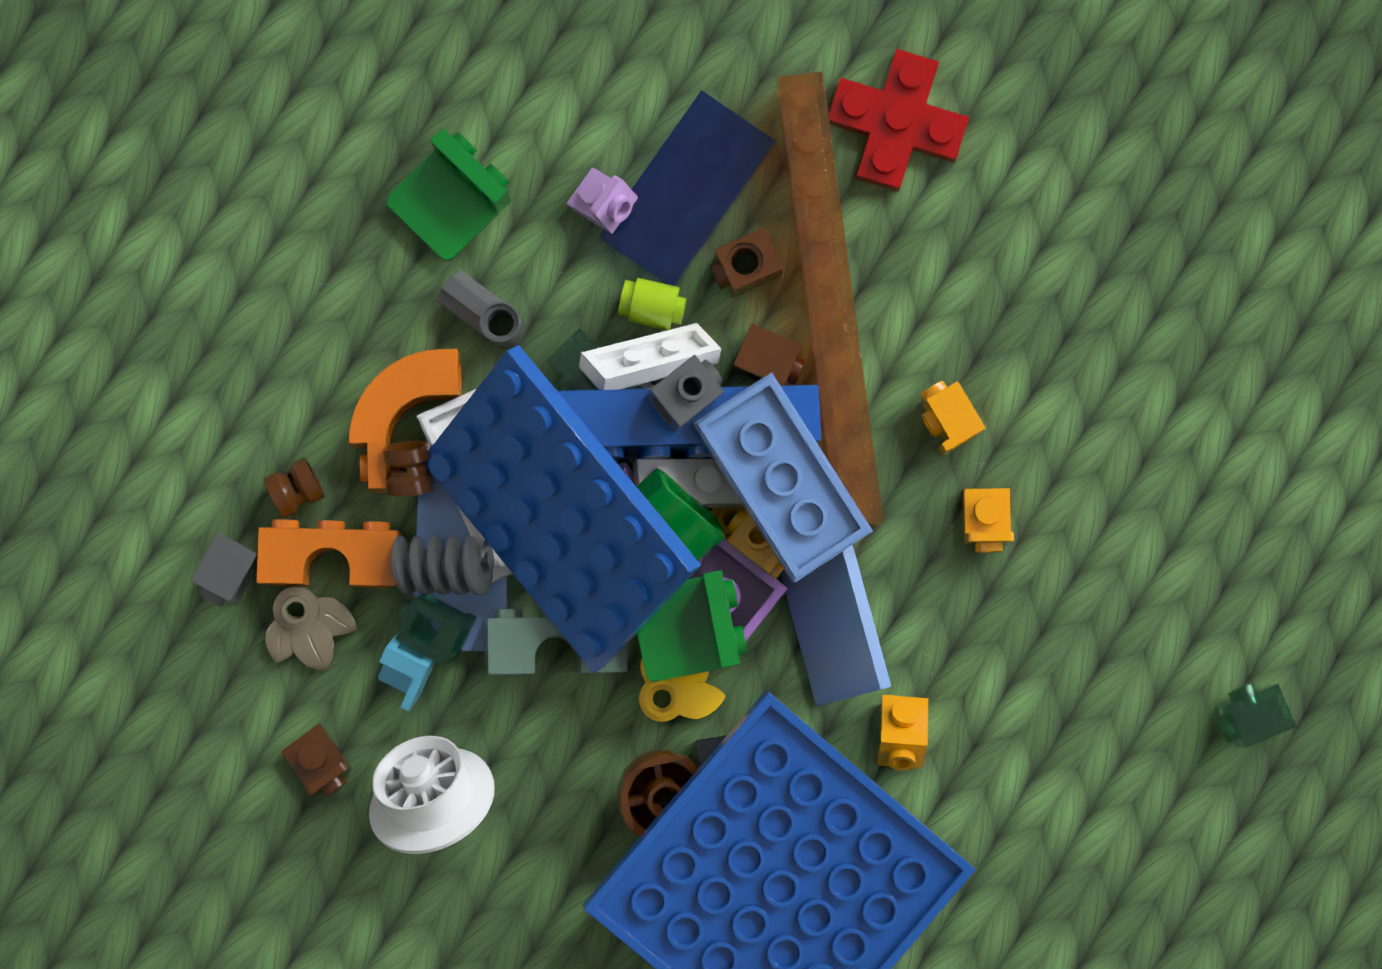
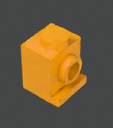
[920,381,986,456]
[727,508,784,579]

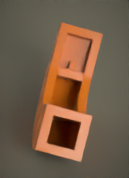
[349,349,462,493]

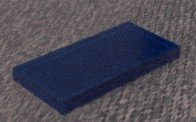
[599,90,776,286]

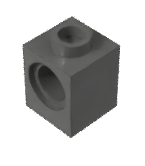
[190,532,258,607]

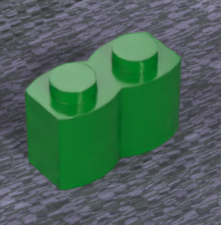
[636,468,725,561]

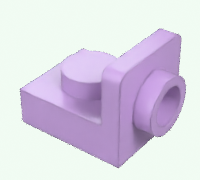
[566,167,638,234]

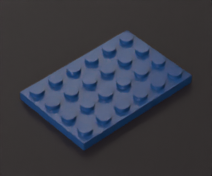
[426,345,701,673]

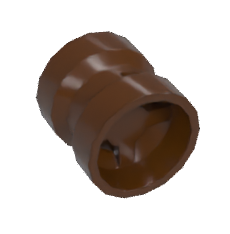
[383,441,434,497]
[263,457,325,518]

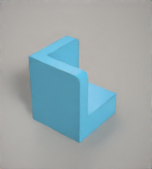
[378,630,440,712]

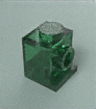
[395,594,477,665]

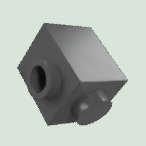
[645,354,724,433]

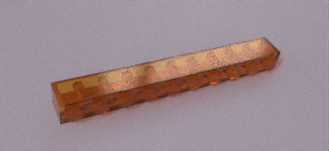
[775,72,884,528]

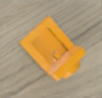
[877,695,928,771]

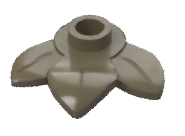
[265,585,357,671]

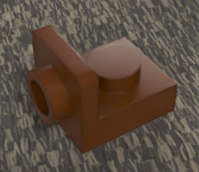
[281,724,353,798]

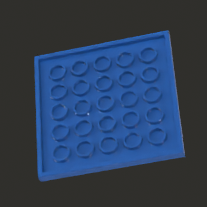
[582,690,976,969]

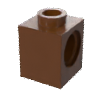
[710,227,784,298]
[732,323,806,386]

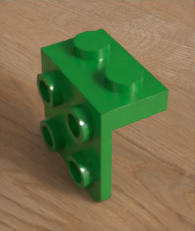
[387,128,511,261]
[637,570,747,682]

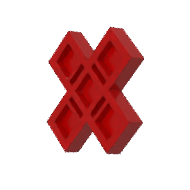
[826,48,969,192]

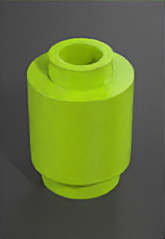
[618,278,687,331]

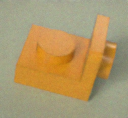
[962,488,1014,553]

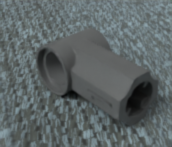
[436,269,525,350]

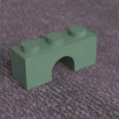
[484,609,628,676]

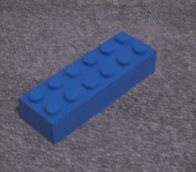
[557,385,821,464]

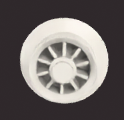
[369,736,495,854]

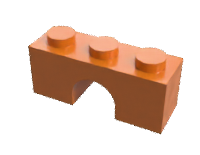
[257,519,402,588]

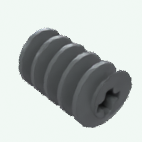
[391,536,494,595]

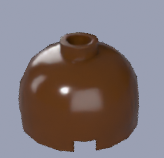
[617,750,699,837]

